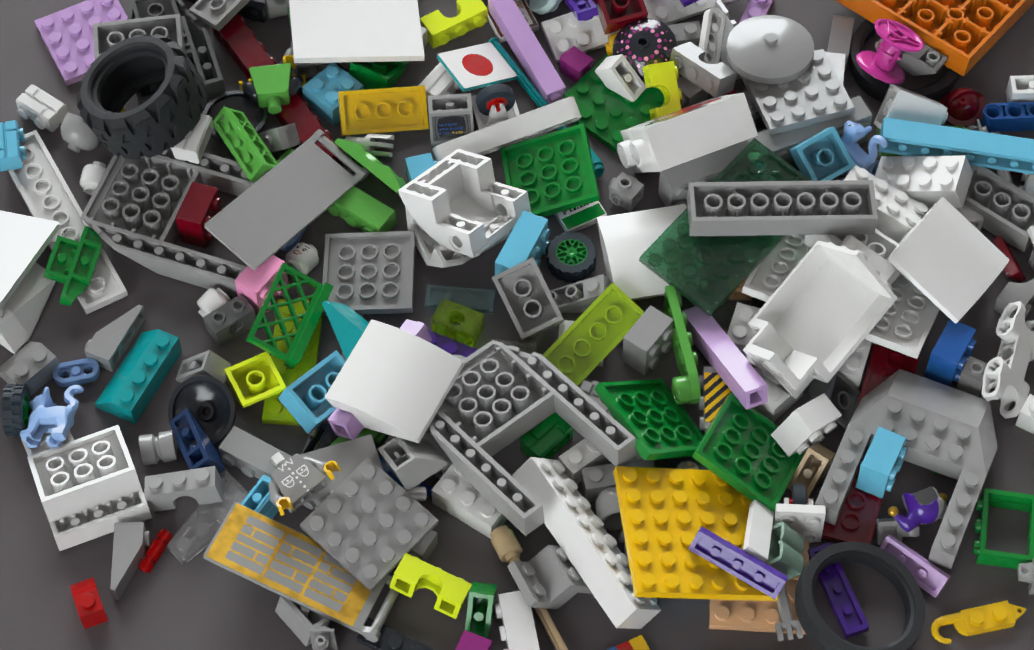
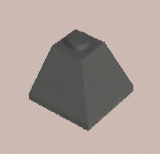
[808,371,861,430]

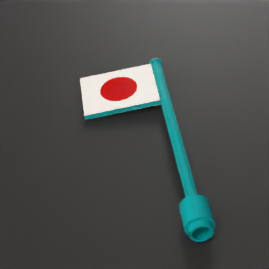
[437,37,605,179]

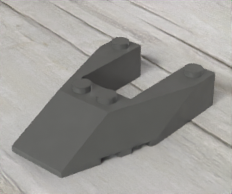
[127,0,226,106]

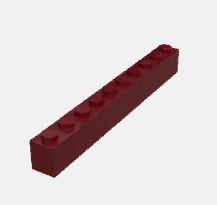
[212,14,343,166]

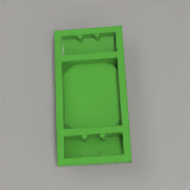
[334,138,407,194]

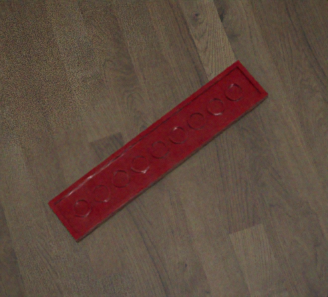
[821,343,921,544]

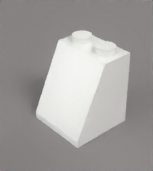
[873,84,948,129]

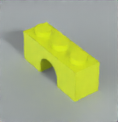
[420,0,488,49]
[643,61,682,120]
[389,553,472,619]

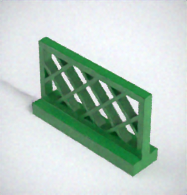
[246,263,334,369]

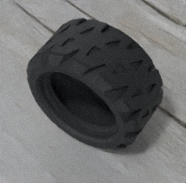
[77,34,207,160]

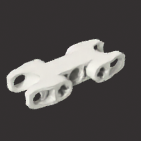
[982,301,1034,419]

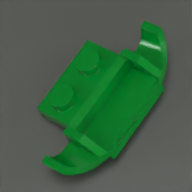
[44,226,103,306]

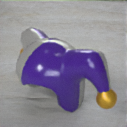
[888,486,948,532]

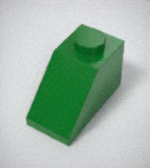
[465,582,498,639]

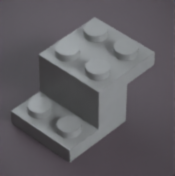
[507,545,592,610]

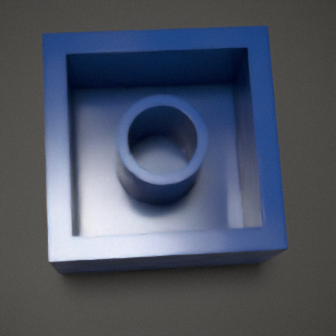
[924,319,977,387]

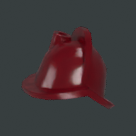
[939,87,986,126]

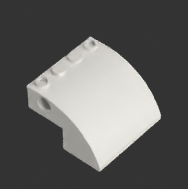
[398,149,532,258]

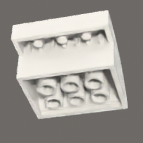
[887,197,1009,324]
[596,204,707,301]
[325,319,465,443]
[27,425,152,551]

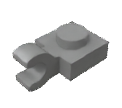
[876,518,919,545]

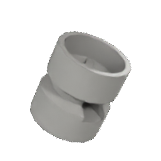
[139,430,177,466]

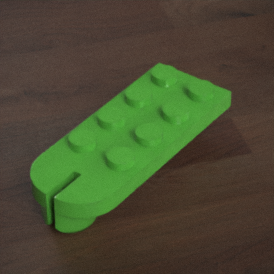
[663,285,701,405]

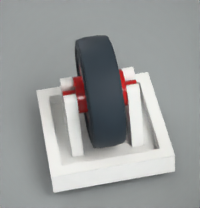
[471,84,520,130]
[773,484,826,543]

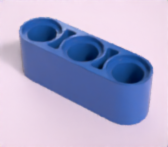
[980,101,1034,132]

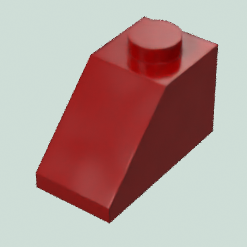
[70,577,108,629]

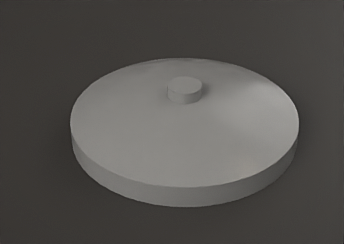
[726,15,814,84]

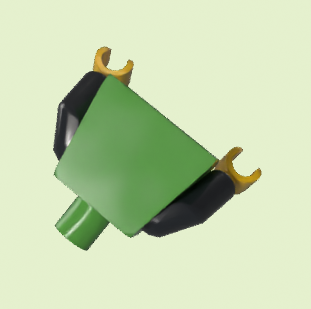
[239,63,306,114]

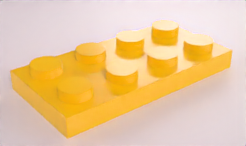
[338,85,429,136]

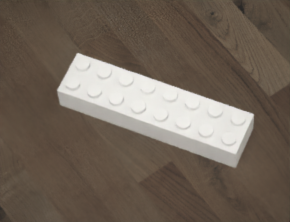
[512,457,661,629]

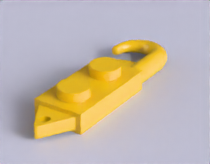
[931,600,1026,644]

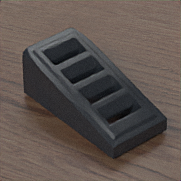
[303,424,339,454]

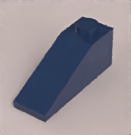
[169,408,225,474]

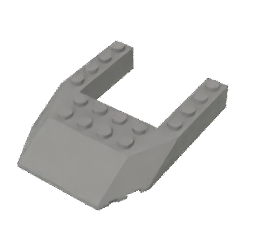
[81,148,268,297]
[429,340,636,536]
[815,369,998,569]

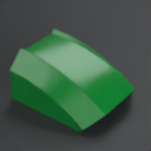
[349,61,410,90]

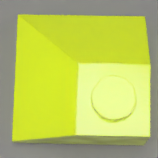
[224,352,286,408]

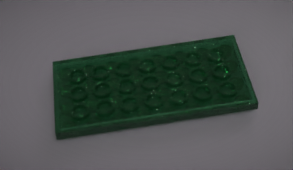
[639,138,811,317]

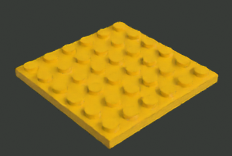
[613,466,779,601]

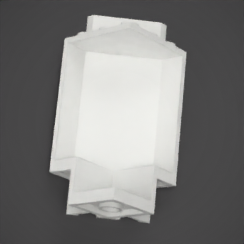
[743,235,901,399]

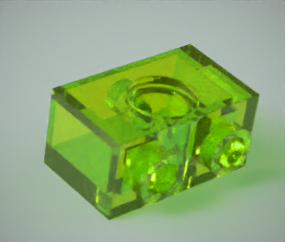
[431,298,485,347]

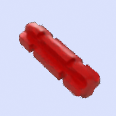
[138,529,173,573]

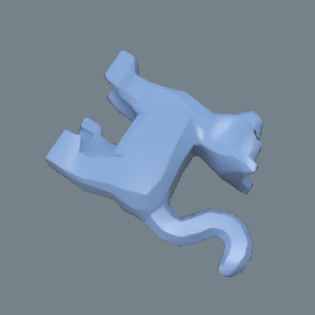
[840,120,888,180]
[20,385,84,448]

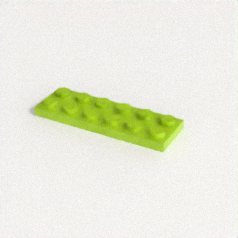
[542,282,644,386]
[262,299,323,426]

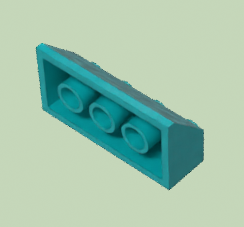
[94,329,182,424]

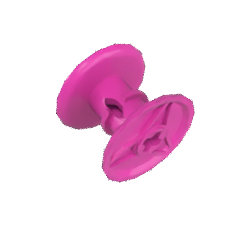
[856,19,924,84]

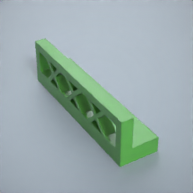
[213,107,278,182]

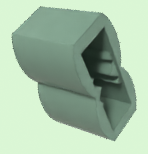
[765,521,805,581]

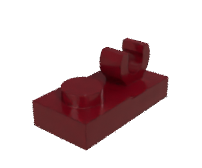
[993,236,1026,283]

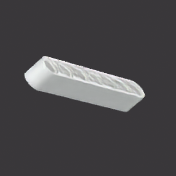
[432,97,582,162]

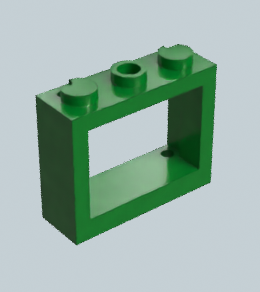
[972,488,1034,569]

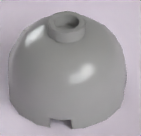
[60,113,101,153]

